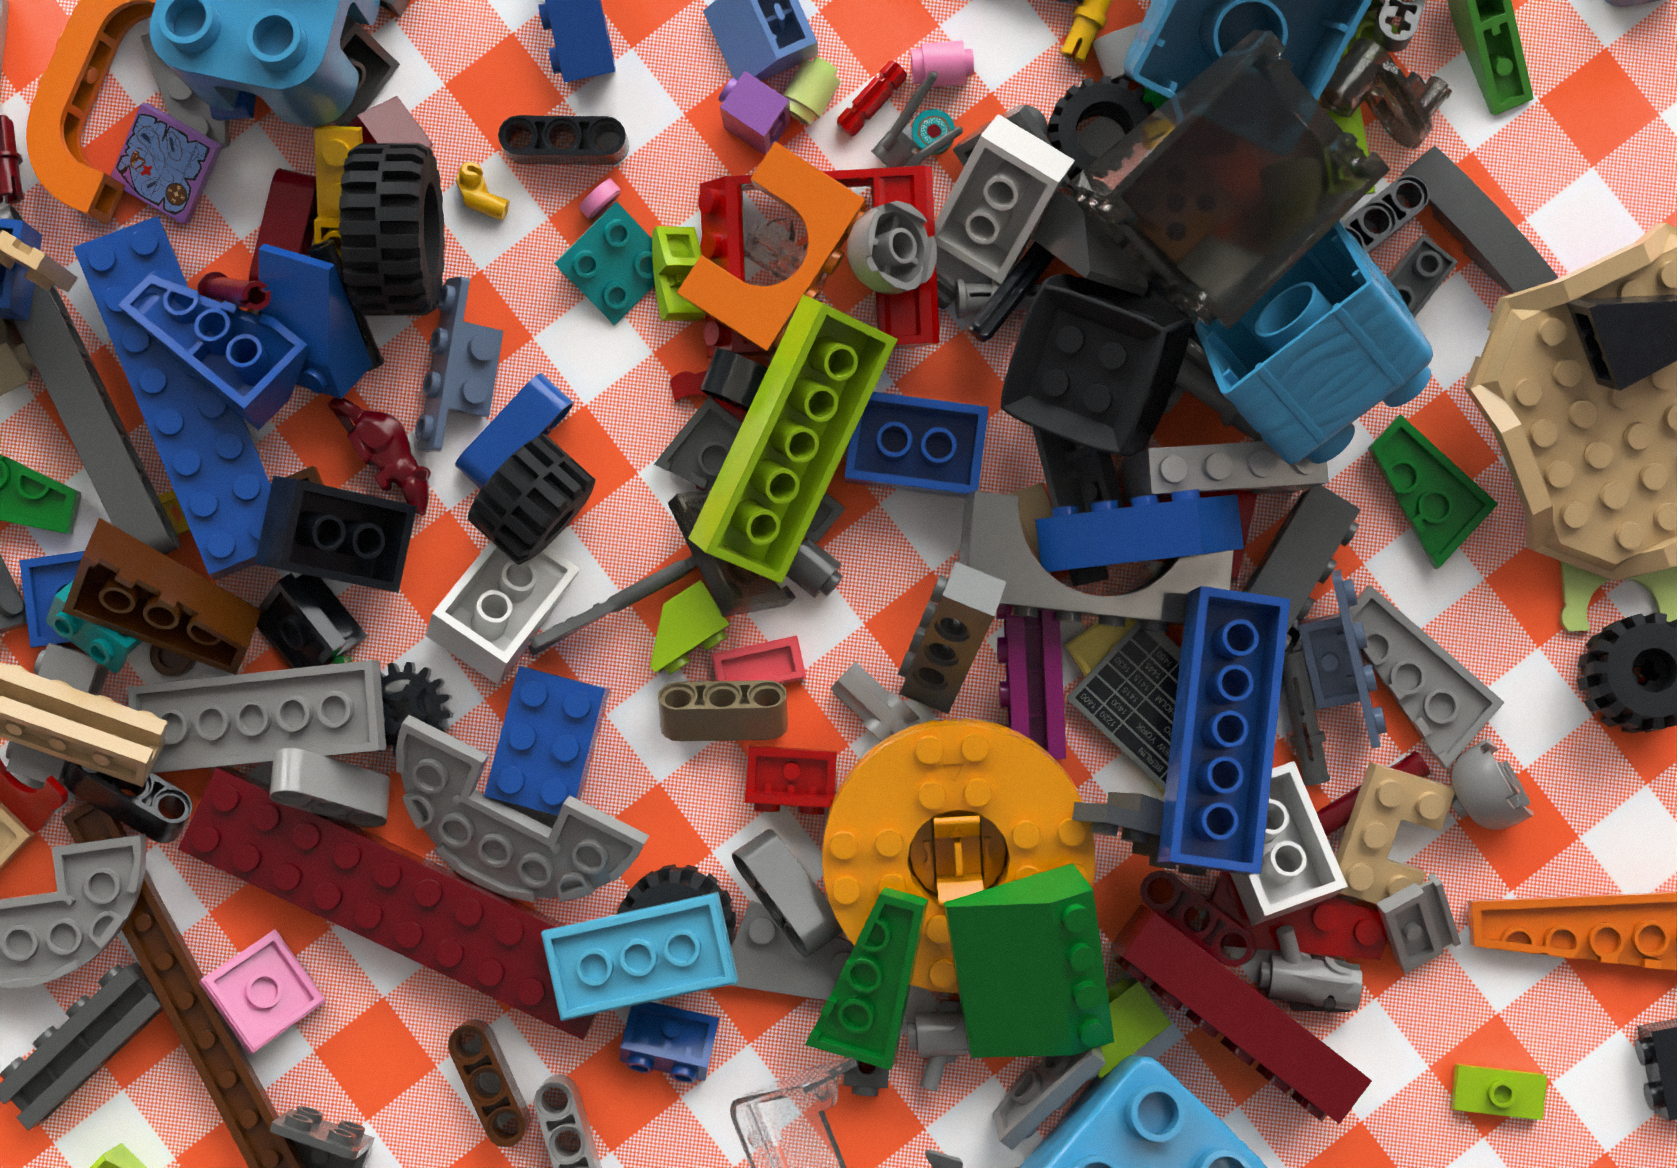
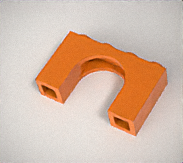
[677,141,867,356]

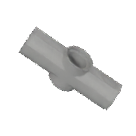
[830,661,920,741]

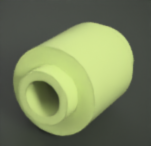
[783,57,841,126]

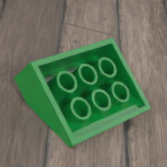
[943,863,1114,1058]

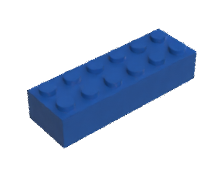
[1157,586,1290,875]

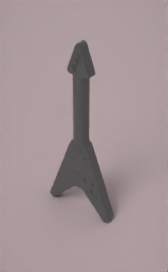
[528,550,715,656]

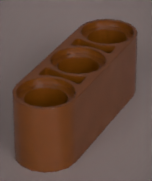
[448,1019,531,1147]

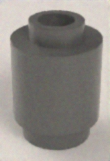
[786,538,843,598]

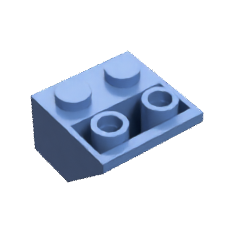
[703,0,818,81]

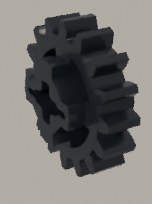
[379,662,454,757]

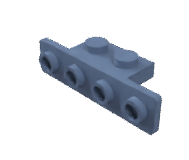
[415,276,503,452]
[1298,569,1387,749]

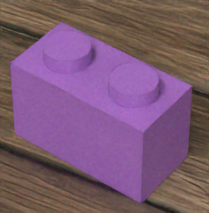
[718,71,791,156]

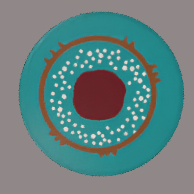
[911,109,955,156]

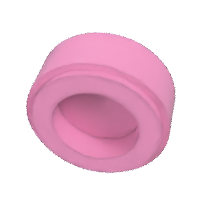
[578,178,621,220]

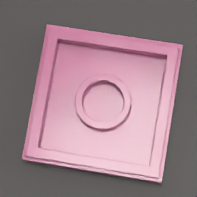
[198,929,326,1055]

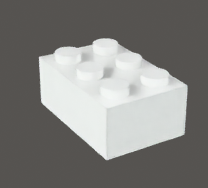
[935,114,1075,284]
[1230,761,1348,926]

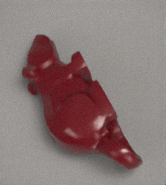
[328,397,431,516]

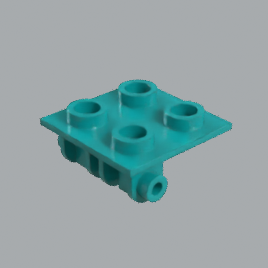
[554,201,655,325]

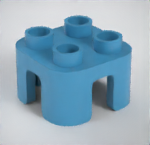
[149,0,380,127]

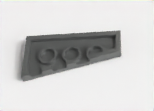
[653,396,846,543]

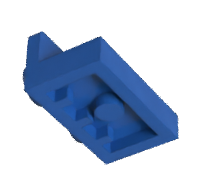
[619,1002,719,1083]

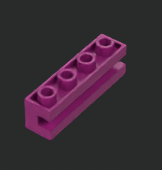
[995,606,1067,759]

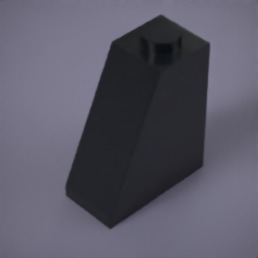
[1567,294,1677,391]

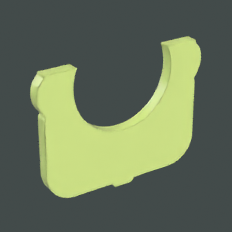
[1560,561,1677,632]

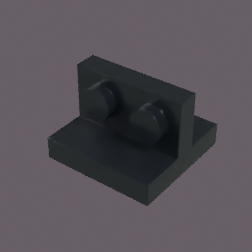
[256,573,367,669]

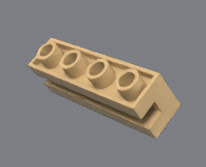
[0,662,167,787]

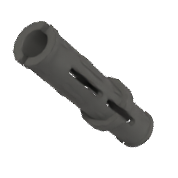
[1282,650,1330,786]

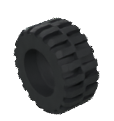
[339,143,445,316]

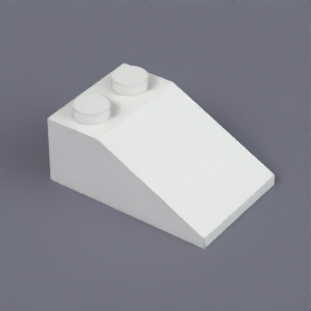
[426,541,580,685]

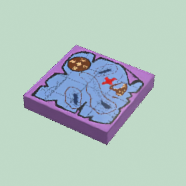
[111,103,223,224]

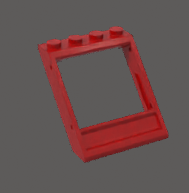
[698,166,940,358]

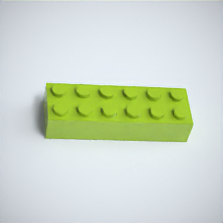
[688,294,898,584]

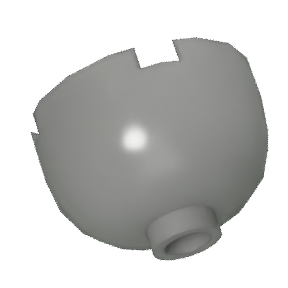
[847,201,937,295]
[1451,739,1534,830]

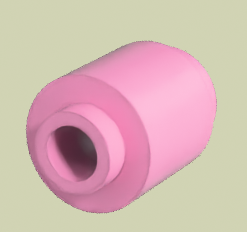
[910,40,974,88]

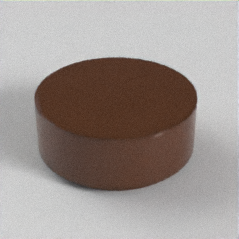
[150,645,196,677]

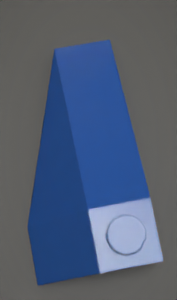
[118,274,310,431]

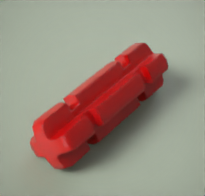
[837,60,907,137]

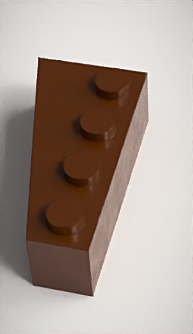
[62,518,261,675]

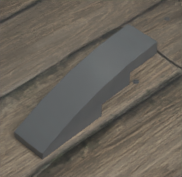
[1402,145,1558,294]

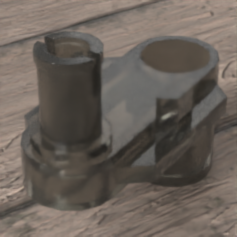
[1319,37,1452,149]

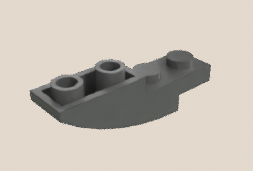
[1072,792,1206,876]

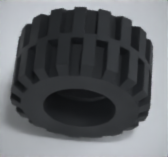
[1046,76,1160,196]

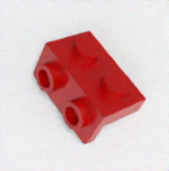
[744,745,837,815]

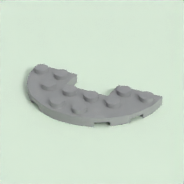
[396,715,650,902]
[0,834,147,989]

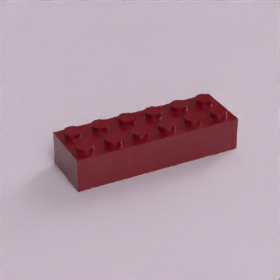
[1110,903,1373,1124]

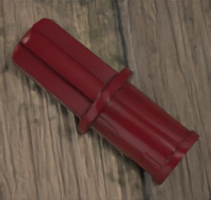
[0,115,24,204]

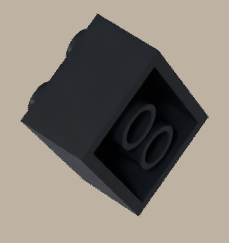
[255,476,417,593]

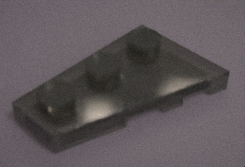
[668,490,796,617]

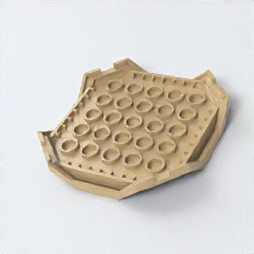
[1463,223,1677,581]

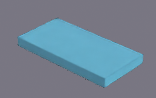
[541,892,739,1021]

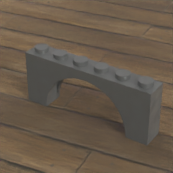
[959,491,1234,632]

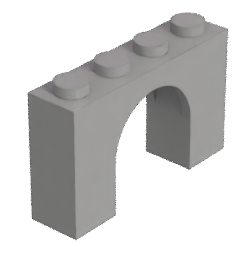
[1121,441,1329,503]

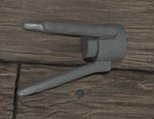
[871,71,963,167]

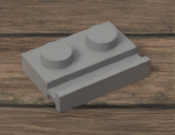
[1376,873,1461,974]

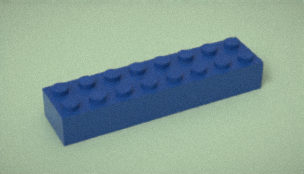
[73,216,271,581]

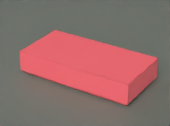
[711,635,807,684]

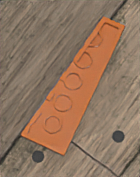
[1467,891,1677,971]

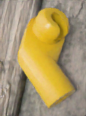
[456,162,510,221]

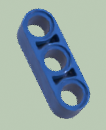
[455,373,574,490]

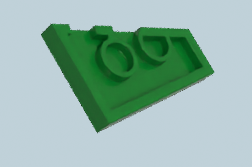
[1367,414,1498,569]

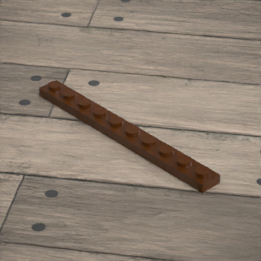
[62,803,307,1168]

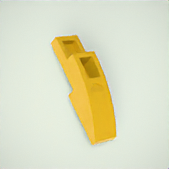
[314,125,363,263]

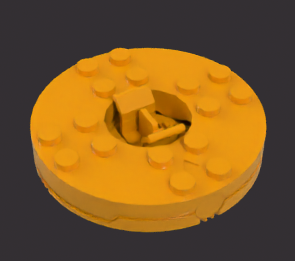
[822,718,1096,993]

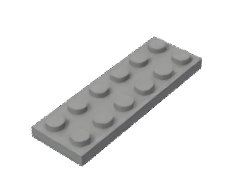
[127,660,386,773]

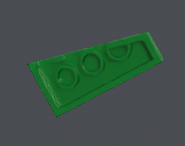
[0,454,82,535]
[805,887,929,1070]

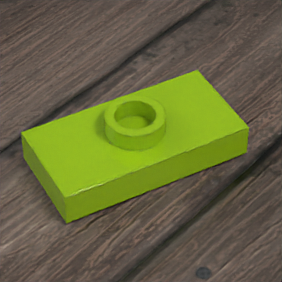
[1450,1063,1547,1120]

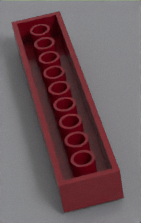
[177,767,598,1040]

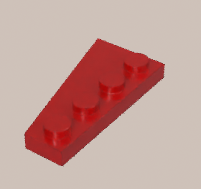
[1200,871,1388,960]

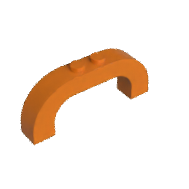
[26,0,156,225]

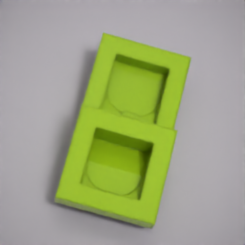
[652,226,706,321]

